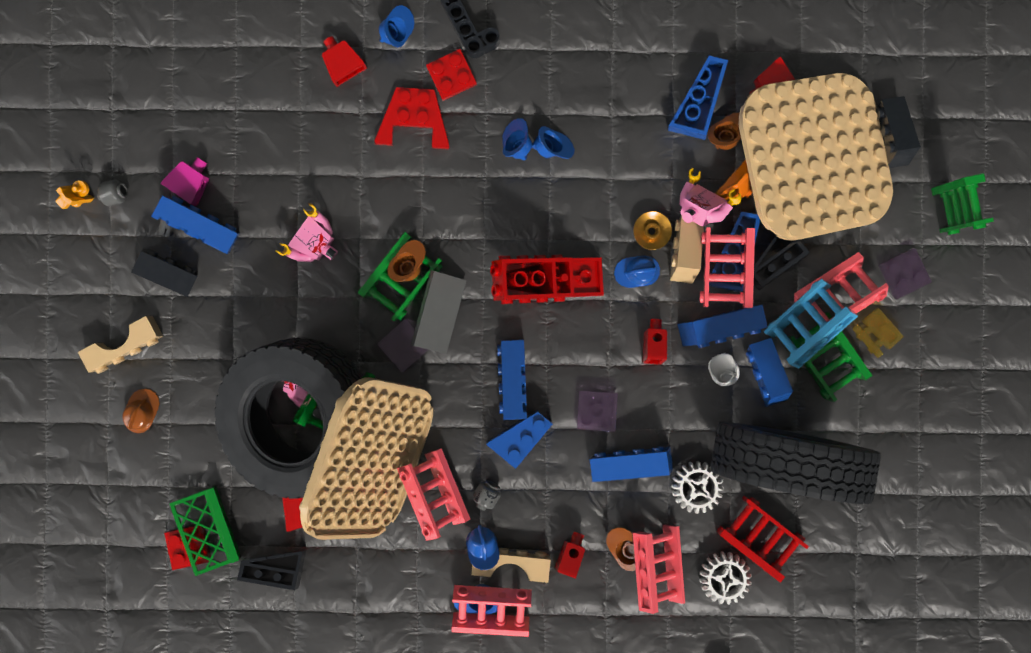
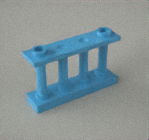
[764,279,858,369]

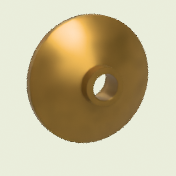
[633,211,672,250]

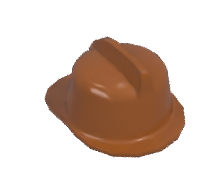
[708,112,741,150]
[388,240,426,282]
[122,389,160,433]
[606,527,636,571]

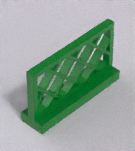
[169,486,241,576]

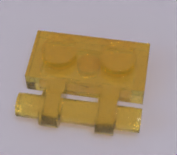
[852,308,904,358]

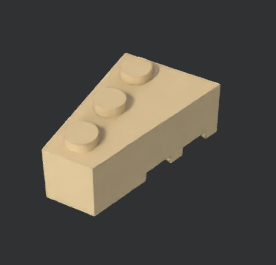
[670,215,704,284]

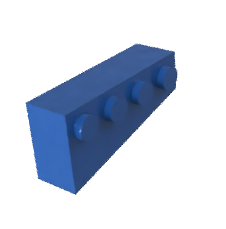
[668,56,728,140]
[151,195,239,254]
[709,212,760,292]
[677,305,768,348]
[497,340,527,420]
[590,446,673,482]

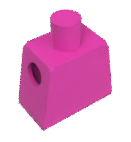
[160,157,209,206]

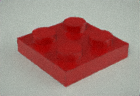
[426,49,477,101]
[164,523,211,570]

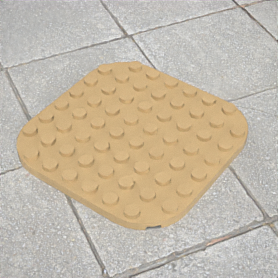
[739,73,893,240]
[299,377,433,540]

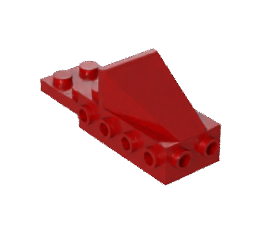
[490,254,604,304]

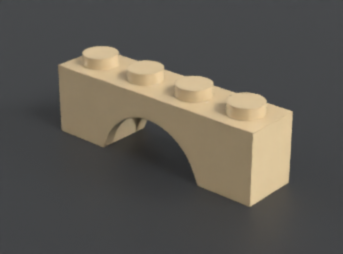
[78,316,163,374]
[471,548,551,583]

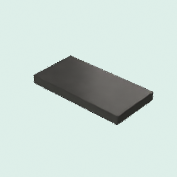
[411,270,467,354]

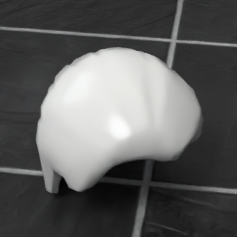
[708,353,740,387]

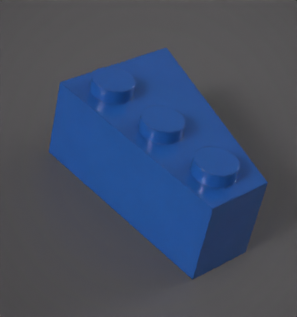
[746,338,793,407]
[486,410,553,469]

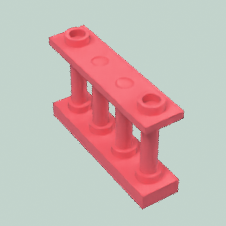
[700,227,755,308]
[794,252,889,322]
[397,448,470,541]
[633,524,685,614]
[452,585,532,637]

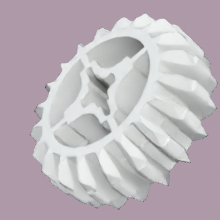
[671,461,724,514]
[699,552,752,605]

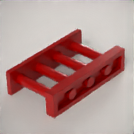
[716,496,809,583]

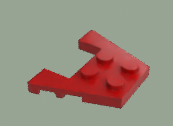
[375,87,450,149]

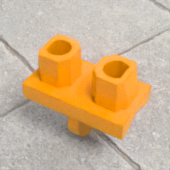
[55,180,94,209]

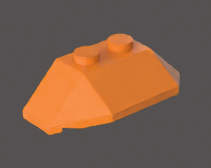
[715,159,753,200]

